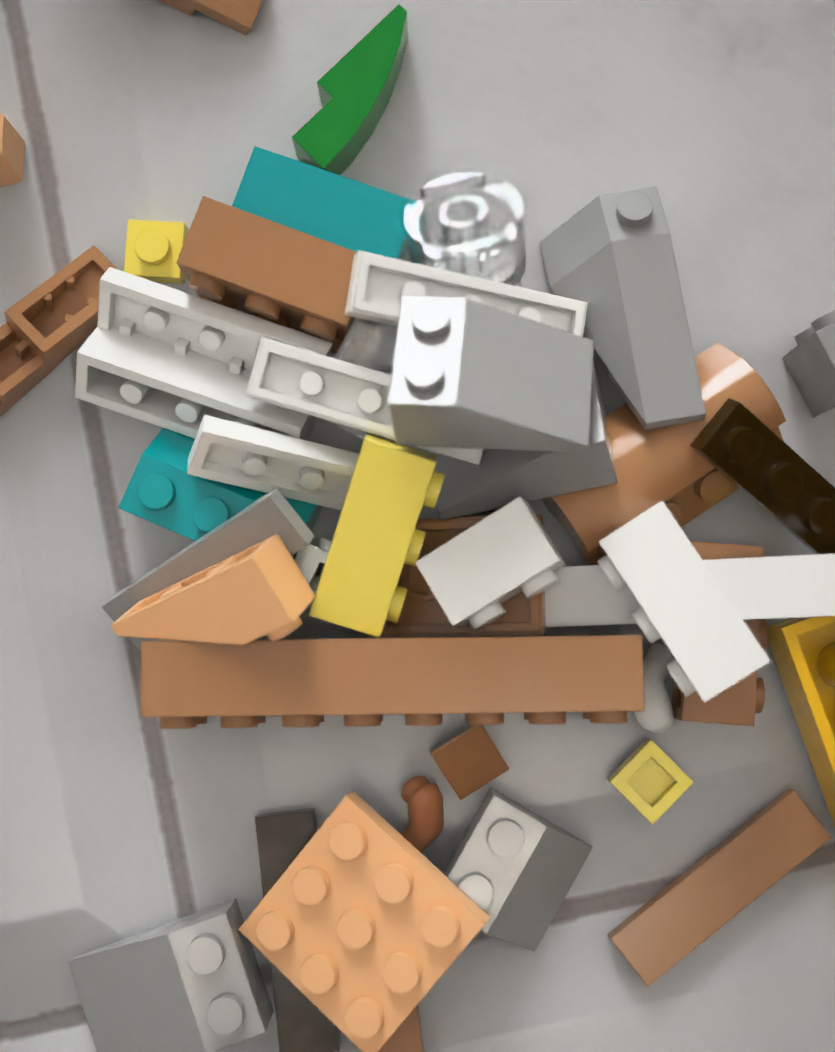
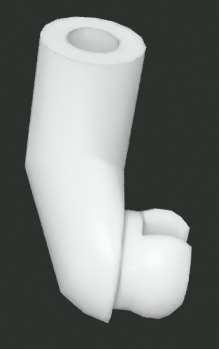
[633,642,675,734]

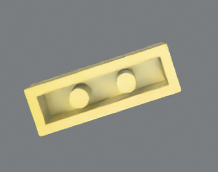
[309,433,445,638]

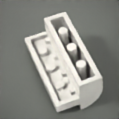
[75,267,333,441]

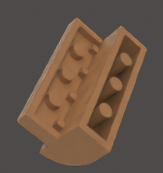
[542,342,786,566]

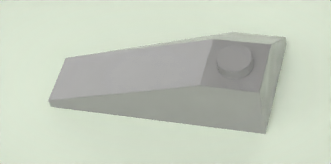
[540,186,706,430]

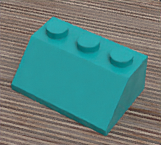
[118,428,322,559]

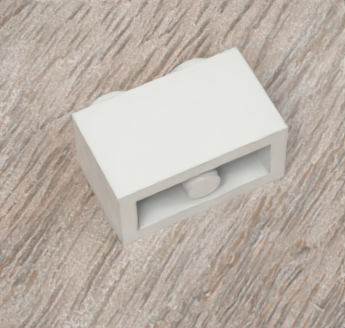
[415,496,566,631]

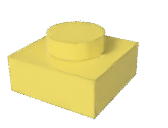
[124,219,188,284]
[607,738,694,825]

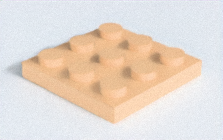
[238,791,491,1052]

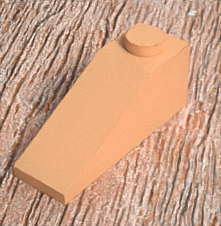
[110,534,316,645]

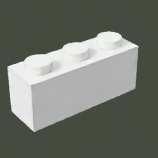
[597,501,770,703]

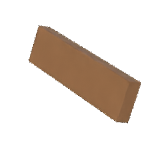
[608,788,832,987]

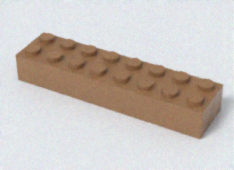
[141,635,645,729]

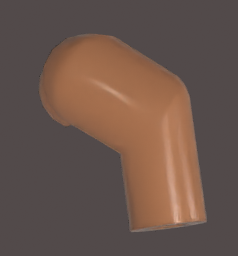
[400,776,444,853]

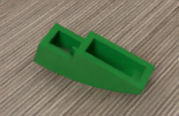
[292,4,408,175]

